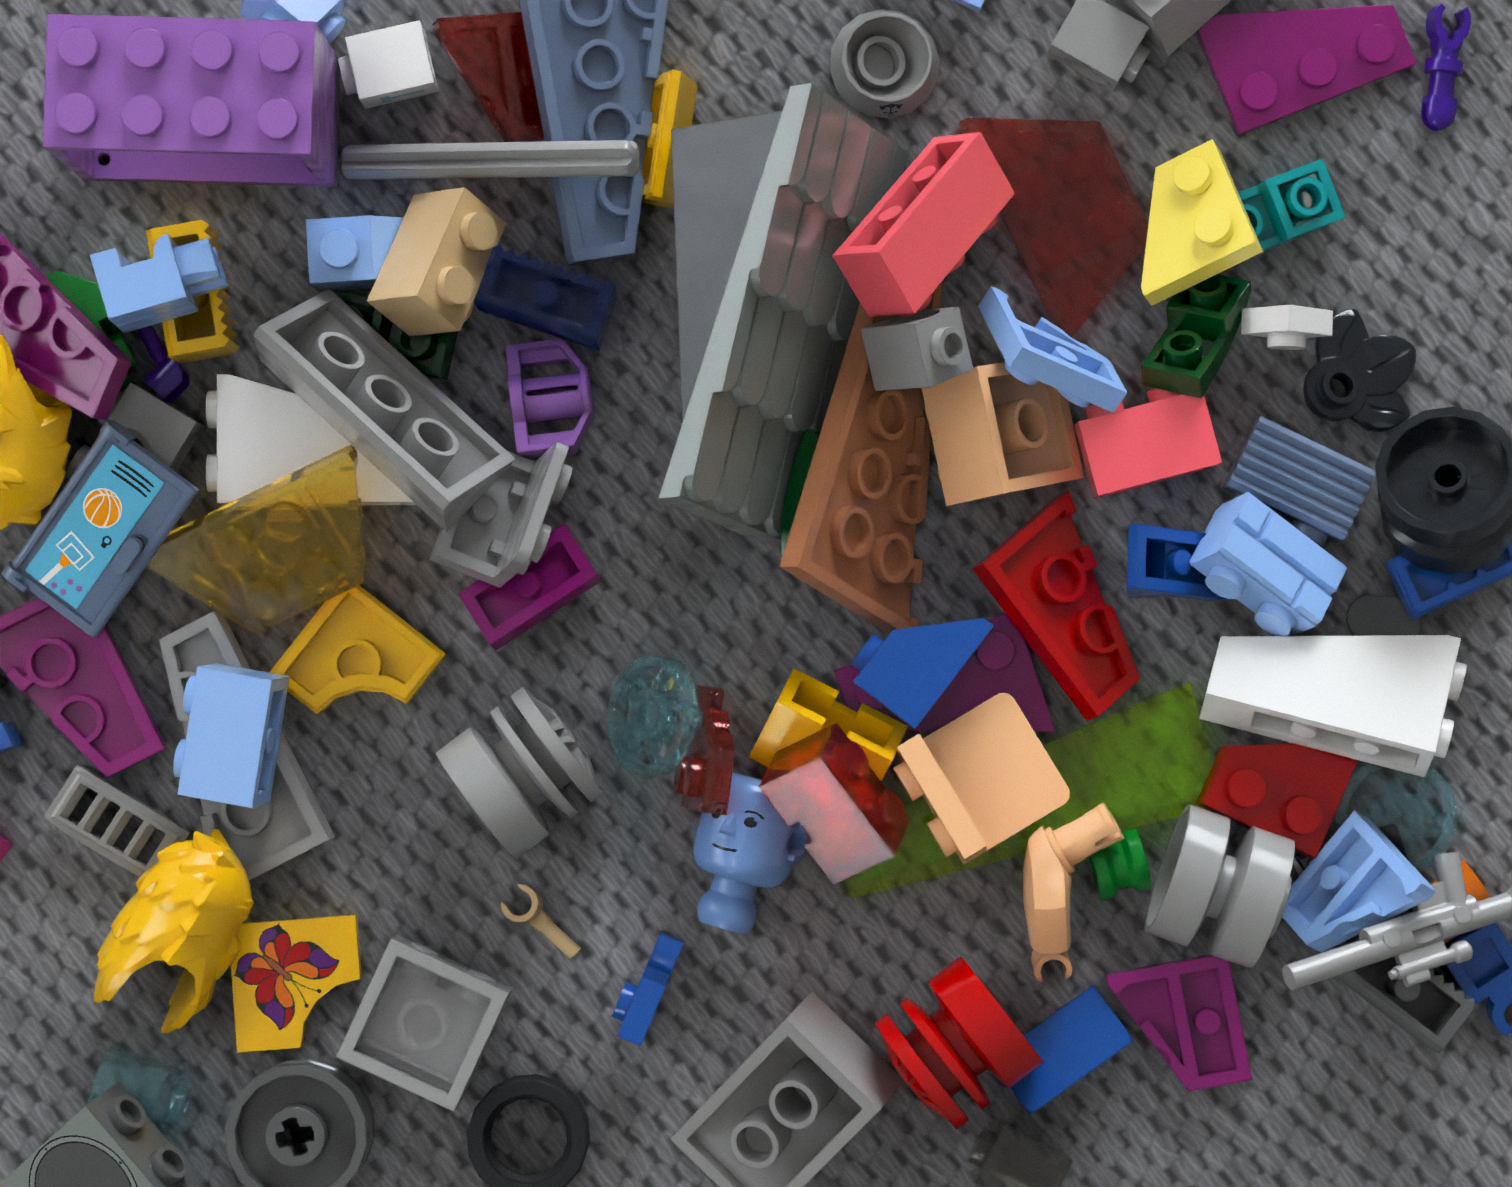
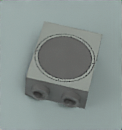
[0,1081,202,1187]

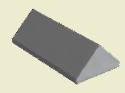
[253,289,515,532]

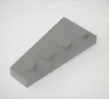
[159,610,335,881]

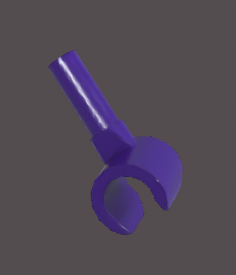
[137,325,190,403]

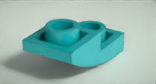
[1238,158,1346,251]

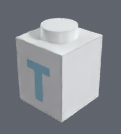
[338,20,439,109]

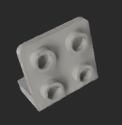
[429,441,572,588]

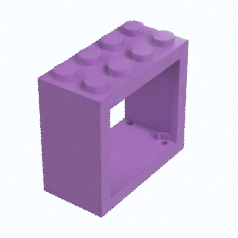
[43,14,340,187]

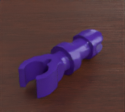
[1421,3,1471,131]

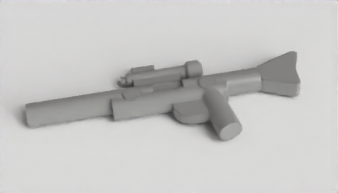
[1282,852,1512,990]

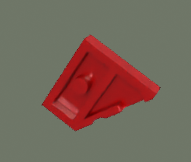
[1196,744,1358,858]

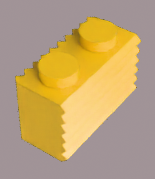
[146,220,240,363]

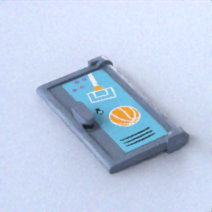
[1,419,199,638]

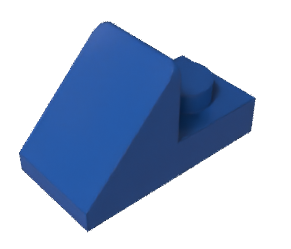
[1127,524,1228,601]

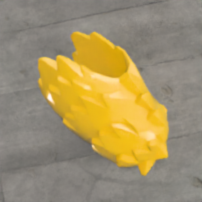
[0,334,72,530]
[93,829,254,1034]

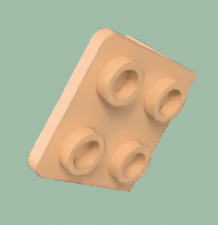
[893,693,1070,865]

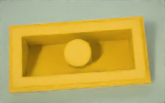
[642,69,698,208]

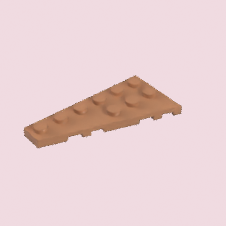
[779,282,942,634]

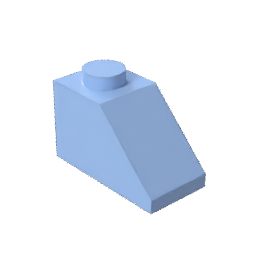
[306,215,404,292]

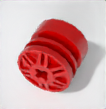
[874,956,1043,1130]

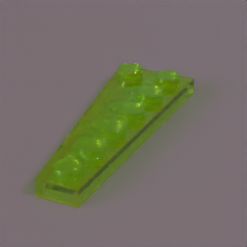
[834,683,1212,899]

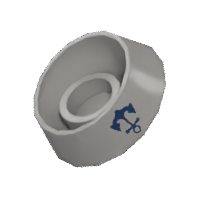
[830,9,940,118]

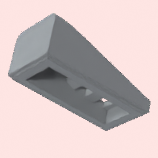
[43,765,191,877]

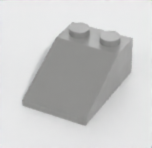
[671,992,904,1187]

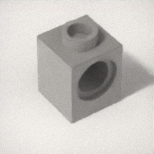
[1047,0,1151,92]
[860,307,973,391]

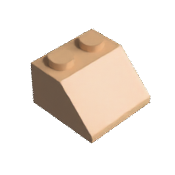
[922,362,1084,506]

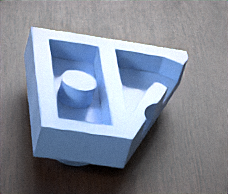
[978,286,1127,413]
[1282,810,1436,953]

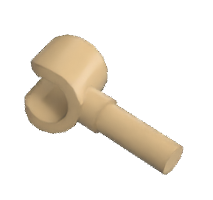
[501,884,581,959]

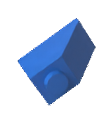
[850,618,994,729]

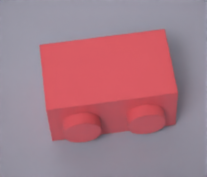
[1074,388,1222,499]

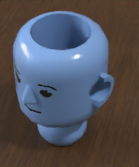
[692,772,810,934]

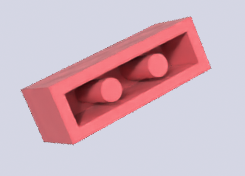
[832,132,1015,317]

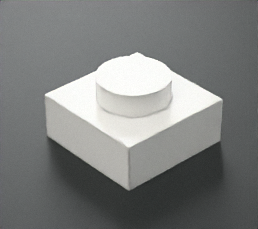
[1241,305,1333,350]

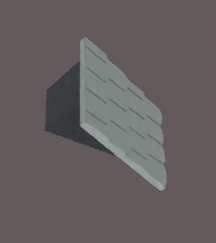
[658,83,907,543]

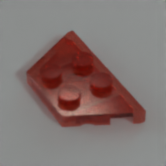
[959,117,1148,337]

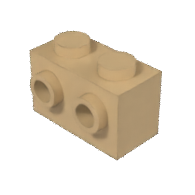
[367,187,507,336]

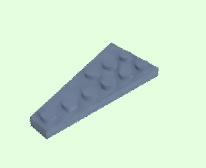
[519,0,668,266]

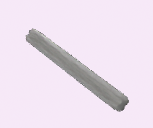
[341,140,639,180]

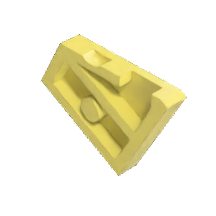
[1141,139,1263,306]

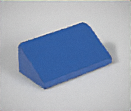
[1010,985,1133,1115]

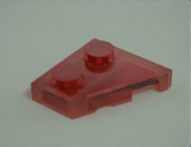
[432,12,545,142]
[674,685,735,815]

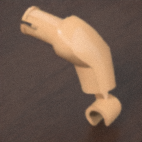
[1023,802,1124,982]

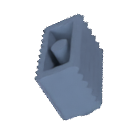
[1222,416,1376,548]

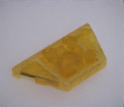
[142,444,367,634]

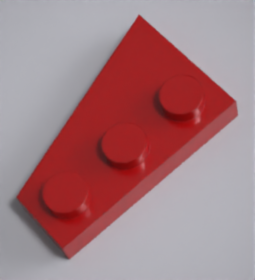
[972,490,1140,721]

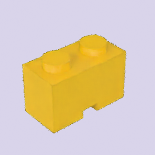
[749,668,908,815]

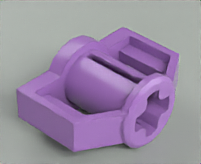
[505,338,594,460]

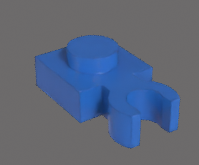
[1445,923,1512,1036]
[611,932,684,1046]

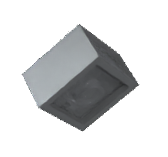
[336,934,513,1112]

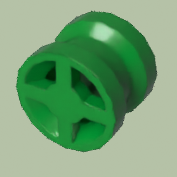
[1088,827,1151,901]

